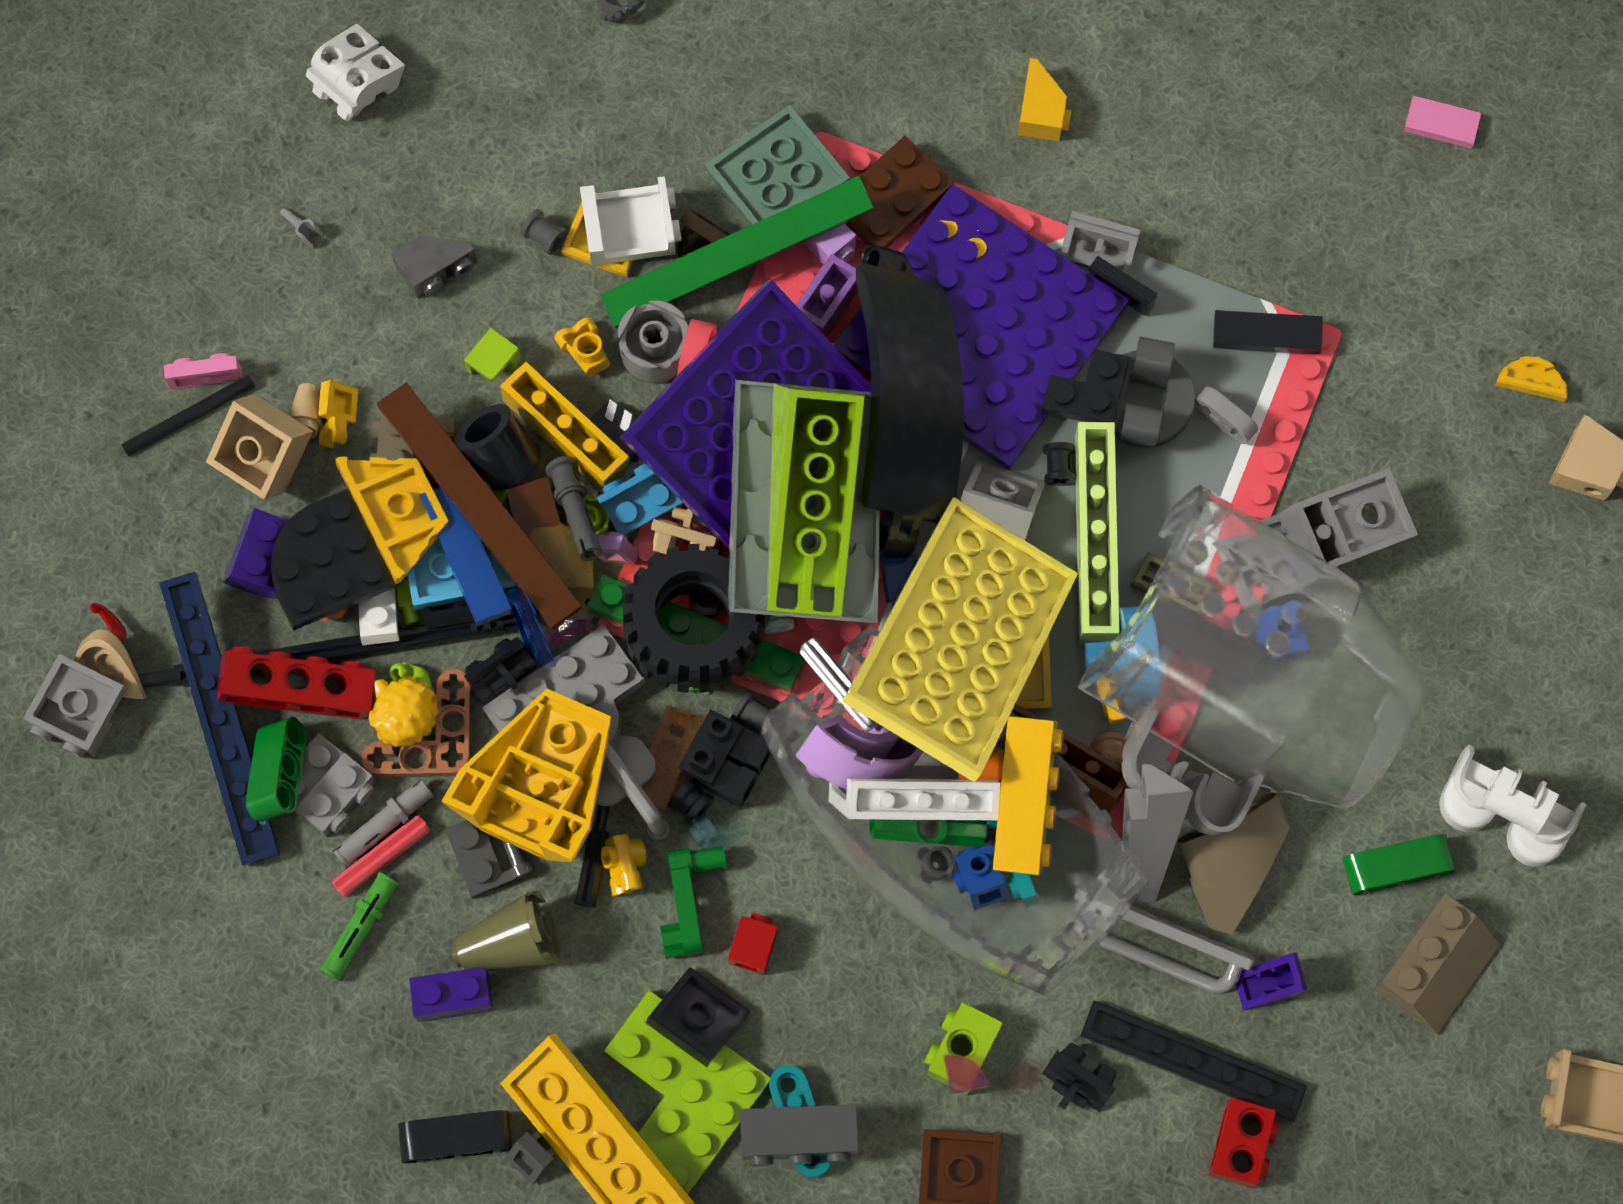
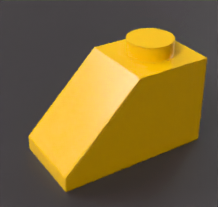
[1018,58,1072,141]

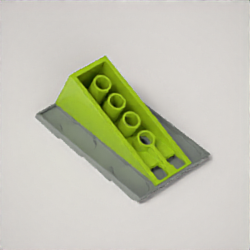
[728,379,880,624]

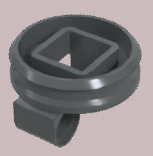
[1114,336,1195,448]

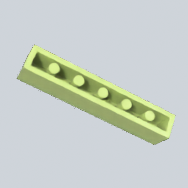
[1075,422,1119,645]

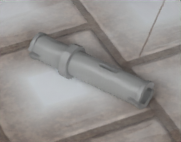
[332,778,434,868]

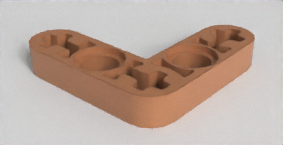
[361,669,471,777]

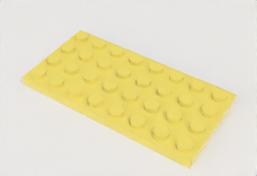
[842,497,1078,782]

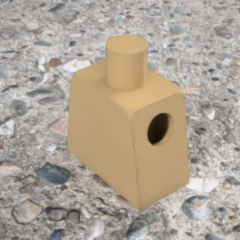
[1549,415,1623,501]

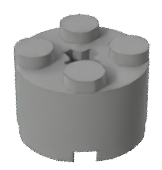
[618,300,688,383]

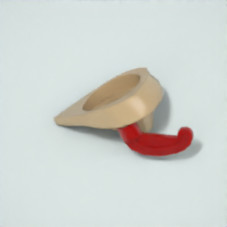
[73,603,146,699]

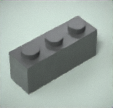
[740,1104,858,1166]

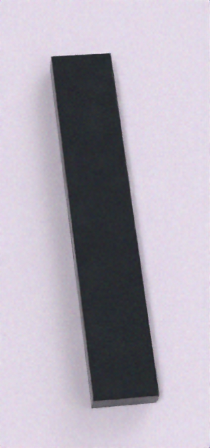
[1080,1000,1307,1122]

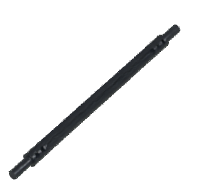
[138,611,541,688]

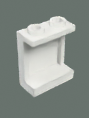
[580,176,681,266]

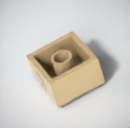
[206,394,313,500]

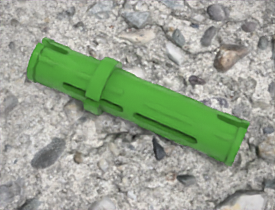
[319,872,399,981]

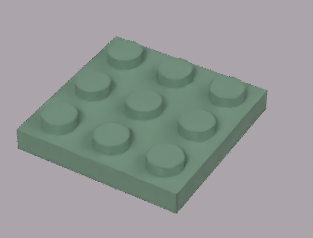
[704,105,850,225]

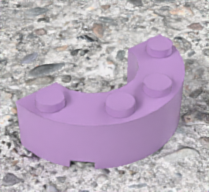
[795,715,924,789]

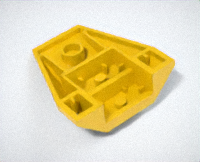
[442,688,612,862]

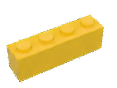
[500,362,630,494]
[993,716,1063,875]

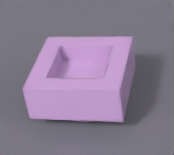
[594,532,639,564]

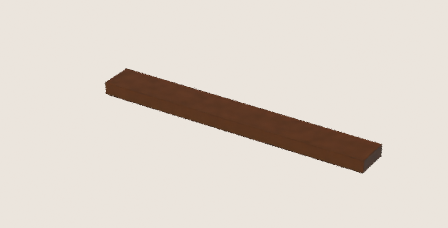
[377,382,582,630]

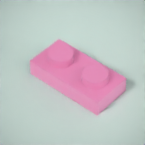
[164,353,242,390]

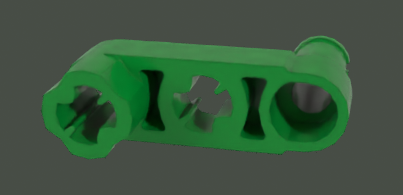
[660,845,727,959]

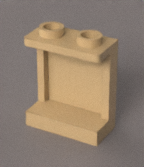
[1540,1049,1623,1145]

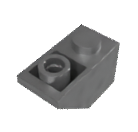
[391,235,477,298]

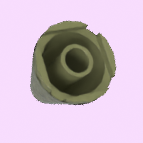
[451,891,561,971]

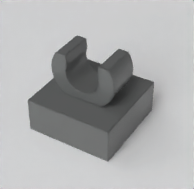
[506,1132,556,1185]

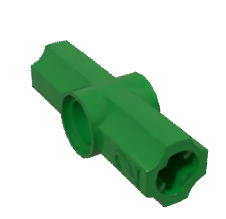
[868,819,987,847]

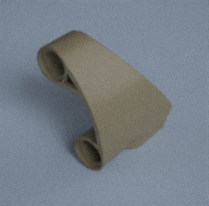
[1177,792,1290,935]

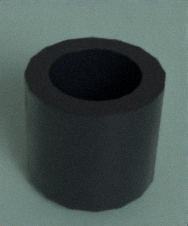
[456,404,541,491]

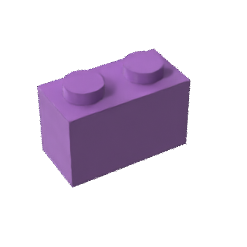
[796,254,858,338]

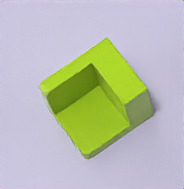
[464,328,521,381]

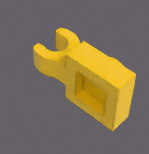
[318,380,359,448]

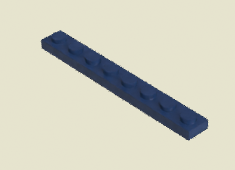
[159,572,280,866]

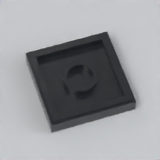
[645,967,751,1067]

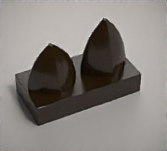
[678,209,730,258]

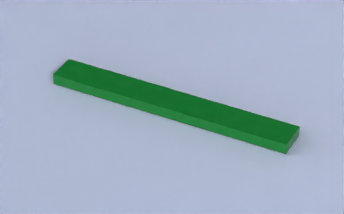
[600,176,875,328]

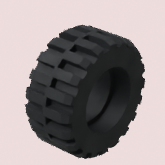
[623,544,765,693]

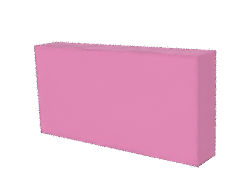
[1404,96,1481,149]

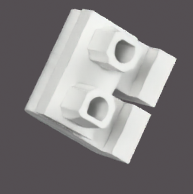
[306,24,405,121]

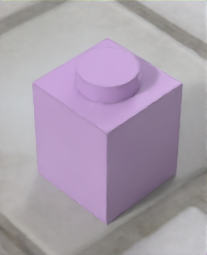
[803,224,856,265]

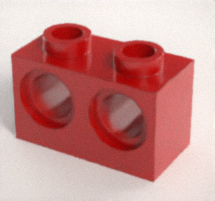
[1208,1098,1279,1189]

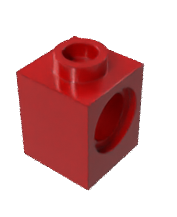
[728,913,778,975]

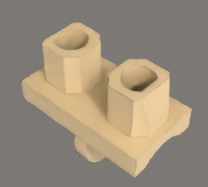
[651,507,720,554]

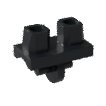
[464,637,538,706]
[1042,1043,1117,1112]

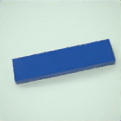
[420,487,512,626]

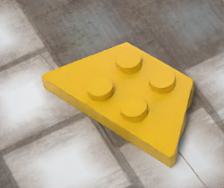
[336,457,449,584]

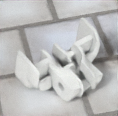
[1439,745,1587,867]

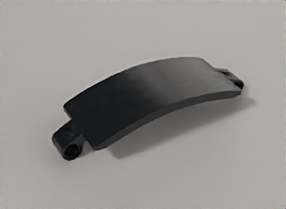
[856,244,964,558]

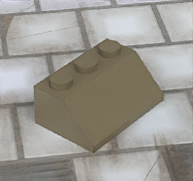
[1374,893,1500,1035]

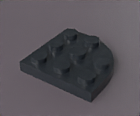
[271,489,396,631]

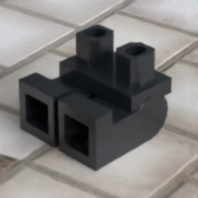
[679,709,775,809]

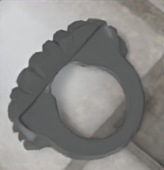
[598,0,645,22]

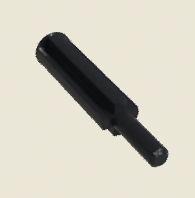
[574,805,610,908]

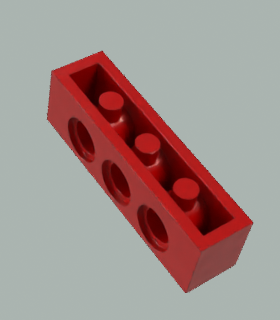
[216,647,375,720]

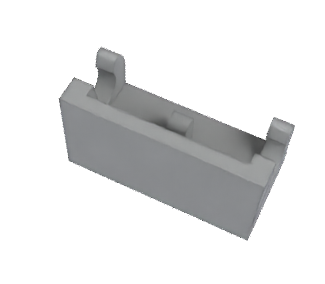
[1061,211,1141,275]

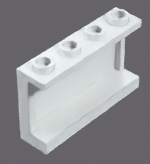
[828,765,1001,820]

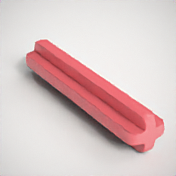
[332,815,430,897]

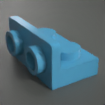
[597,464,684,536]

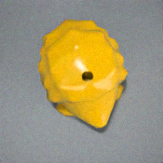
[369,676,439,747]

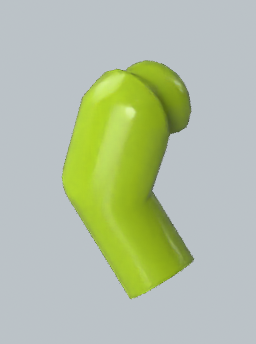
[389,662,435,692]

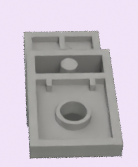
[1211,468,1418,608]

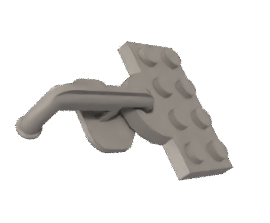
[482,624,669,840]

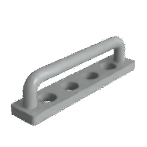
[1072,884,1254,994]

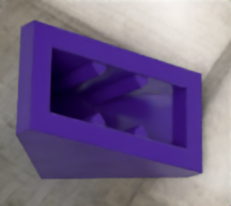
[1236,953,1307,1010]

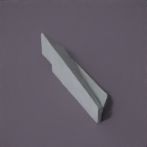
[1121,764,1193,904]

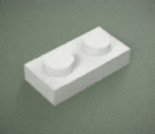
[358,585,399,646]

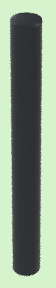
[121,375,255,457]

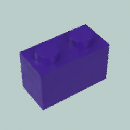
[409,967,493,1022]

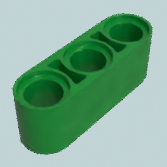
[246,717,306,822]
[1342,834,1457,896]

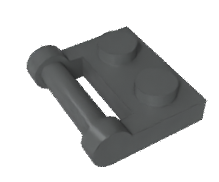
[445,820,534,899]

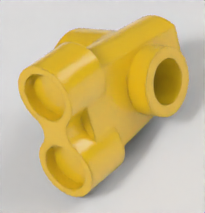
[554,317,610,377]
[601,834,646,897]

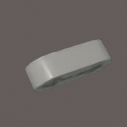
[1194,387,1258,444]

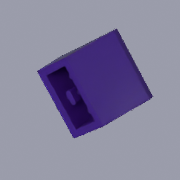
[223,508,288,599]

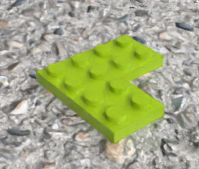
[604,990,770,1196]

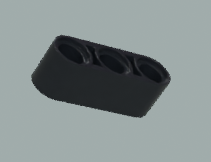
[398,1110,512,1164]

